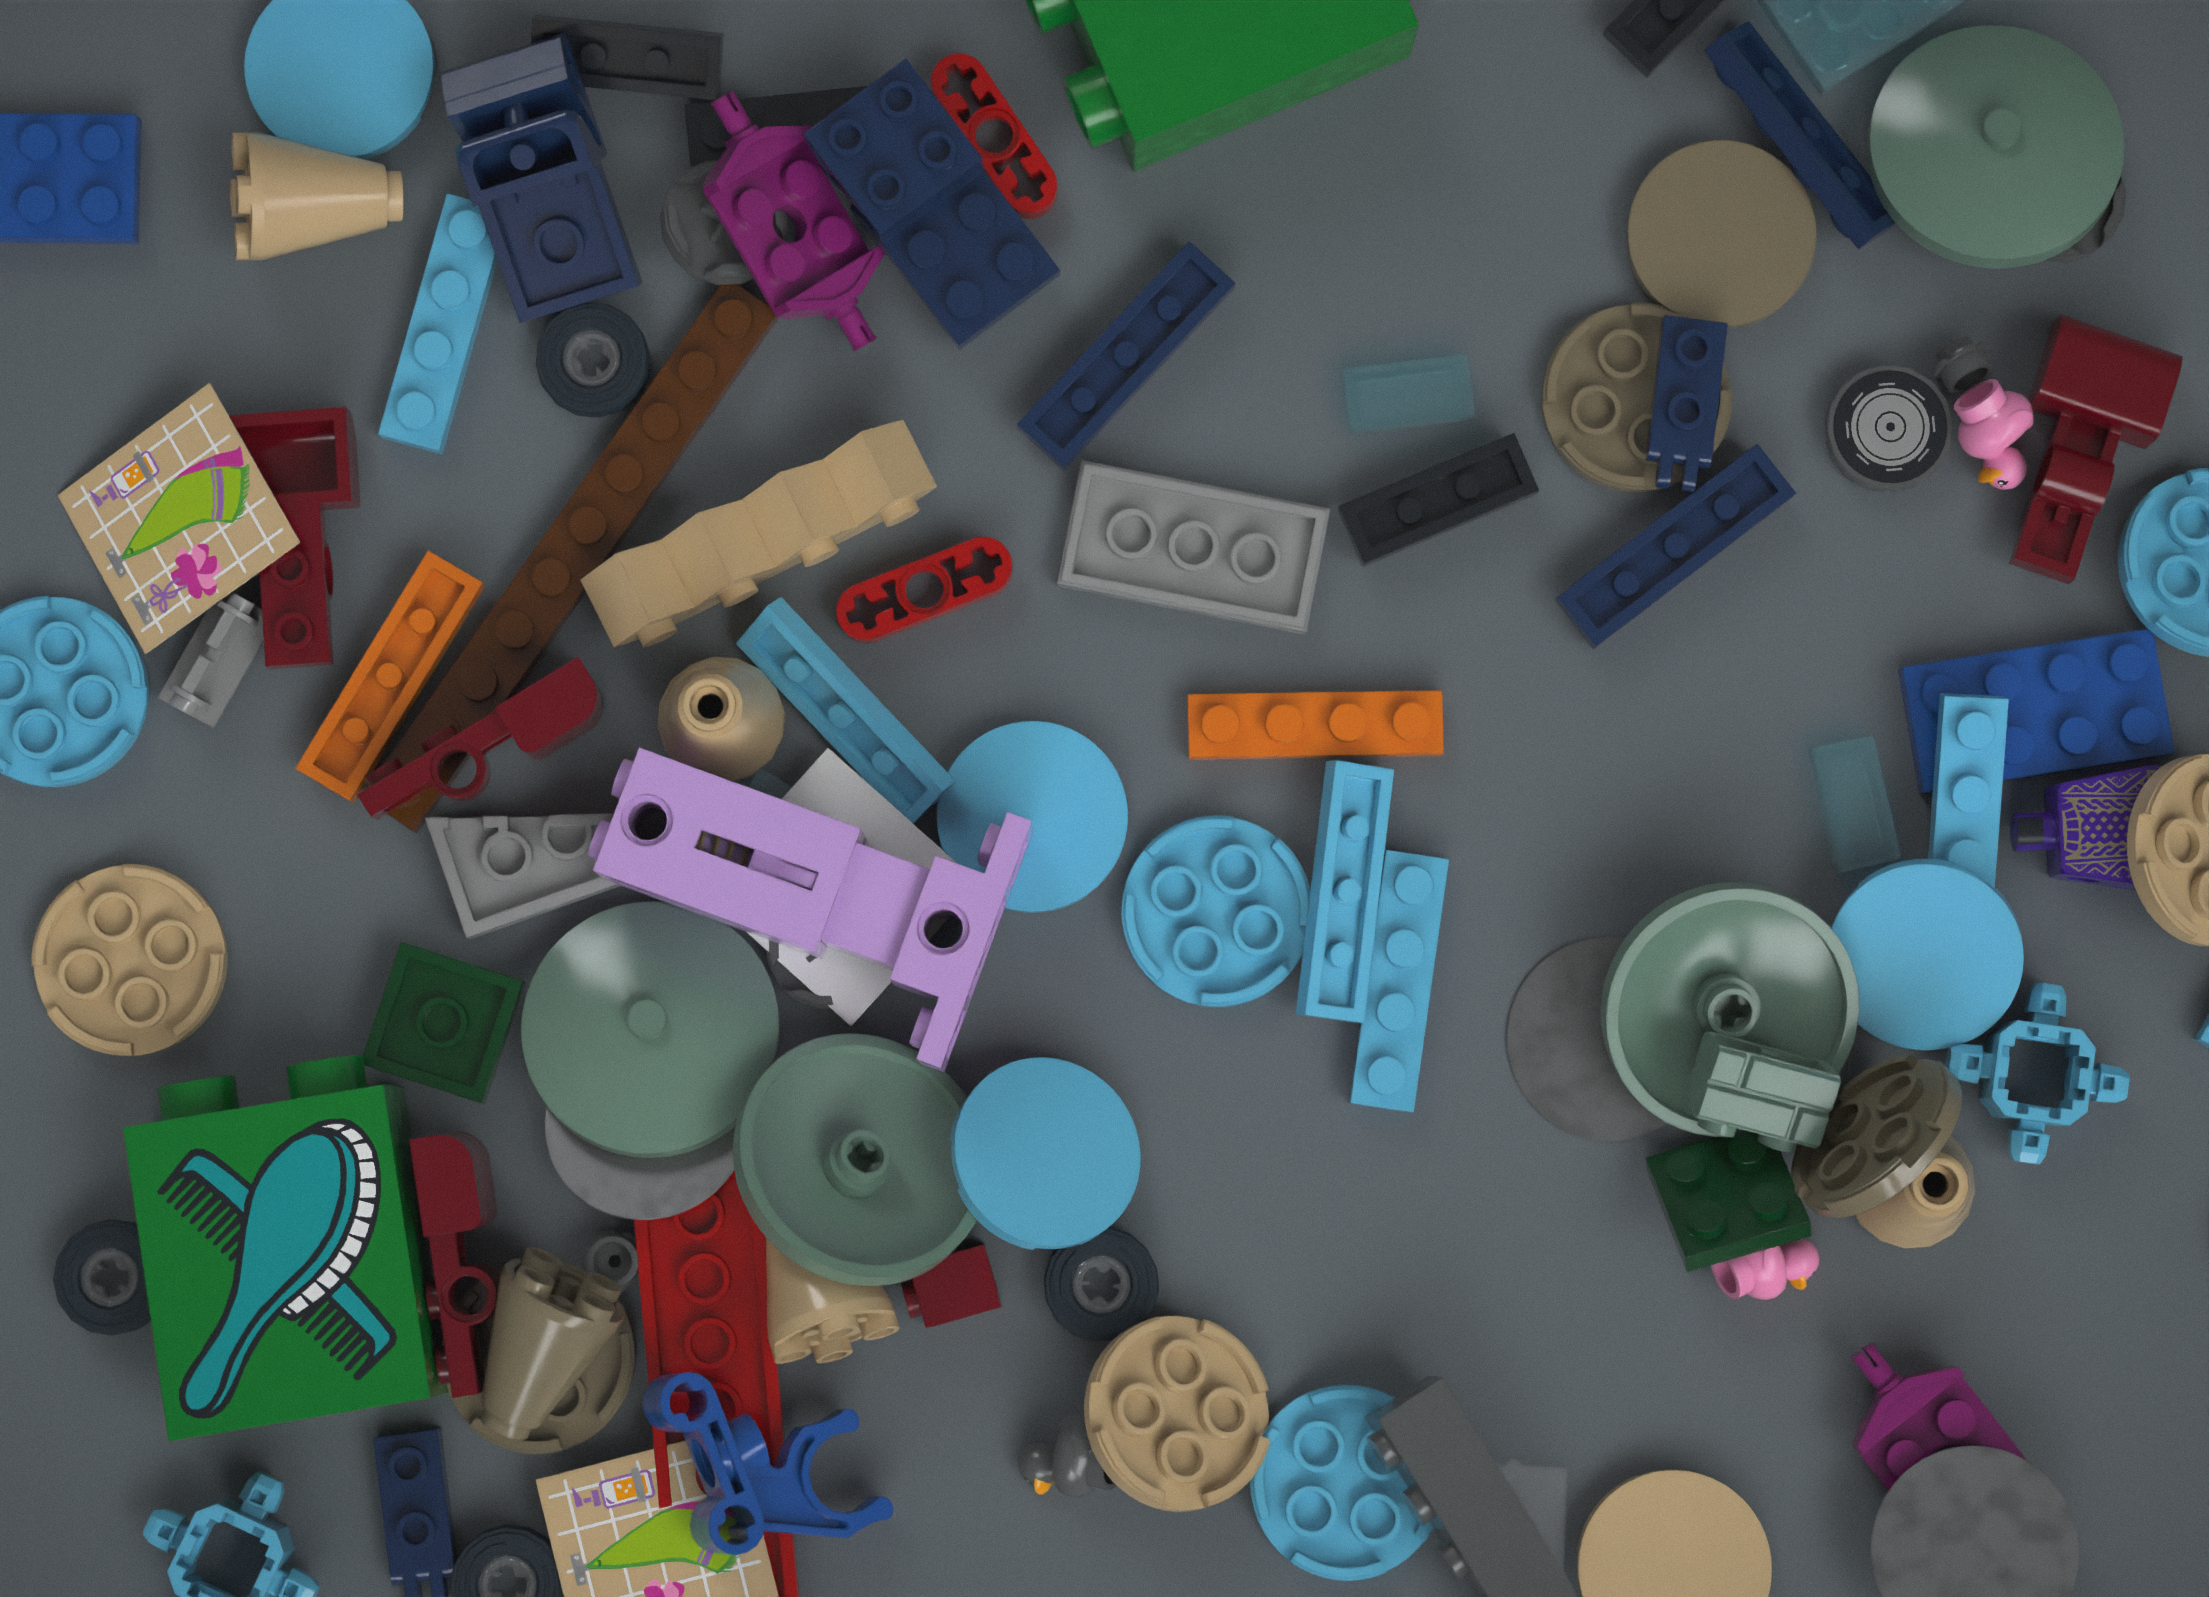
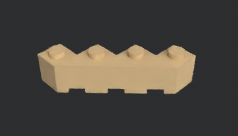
[581,419,937,648]

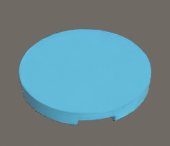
[244,0,436,160]
[2117,468,2209,657]
[0,596,150,787]
[937,721,1128,913]
[1121,815,1311,1007]
[1831,859,2024,1050]
[949,1057,1141,1250]
[1250,1384,1433,1581]

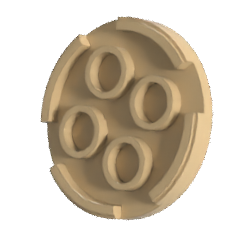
[2127,754,2209,947]
[31,864,228,1056]
[1084,1316,1270,1512]
[1577,1469,1772,1597]

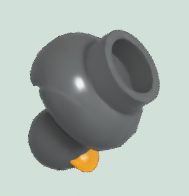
[1018,1414,1116,1497]

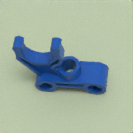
[642,1372,894,1555]

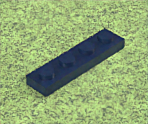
[1704,21,1896,250]
[1017,241,1236,471]
[1555,444,1797,650]

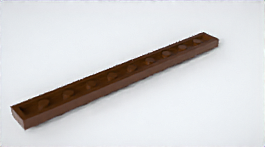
[365,284,779,833]

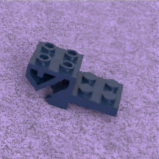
[440,33,642,323]
[803,58,1060,350]

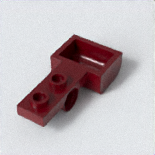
[2009,314,2183,584]
[229,406,360,670]
[357,657,604,820]
[409,1132,500,1398]

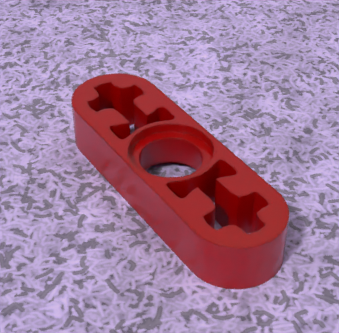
[931,53,1057,219]
[836,537,1013,644]

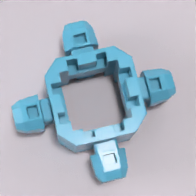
[1945,982,2130,1165]
[143,1470,321,1597]

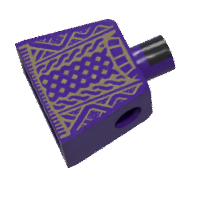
[2010,765,2159,891]

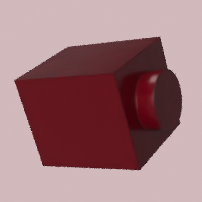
[901,1244,1002,1329]

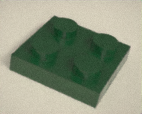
[363,942,526,1104]
[1646,1132,1812,1272]

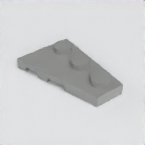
[425,813,620,940]

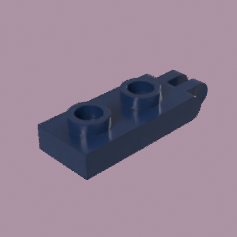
[1646,315,1728,492]
[373,1428,457,1597]

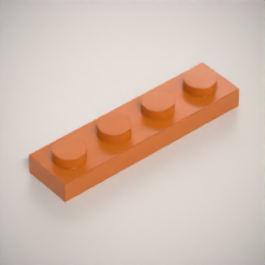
[295,550,486,803]
[1187,690,1444,760]

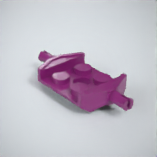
[702,90,885,352]
[1851,1342,2028,1491]

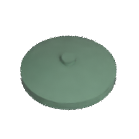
[1866,25,2125,269]
[1600,882,1859,1137]
[521,901,780,1158]
[733,1033,977,1286]

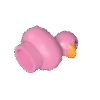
[1954,379,2034,490]
[1711,1238,1819,1300]

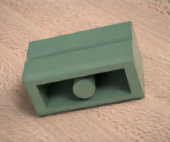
[1683,1030,1841,1153]

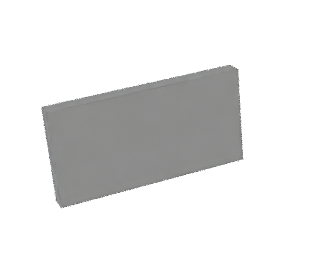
[1057,460,1330,635]

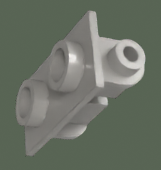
[158,593,264,728]

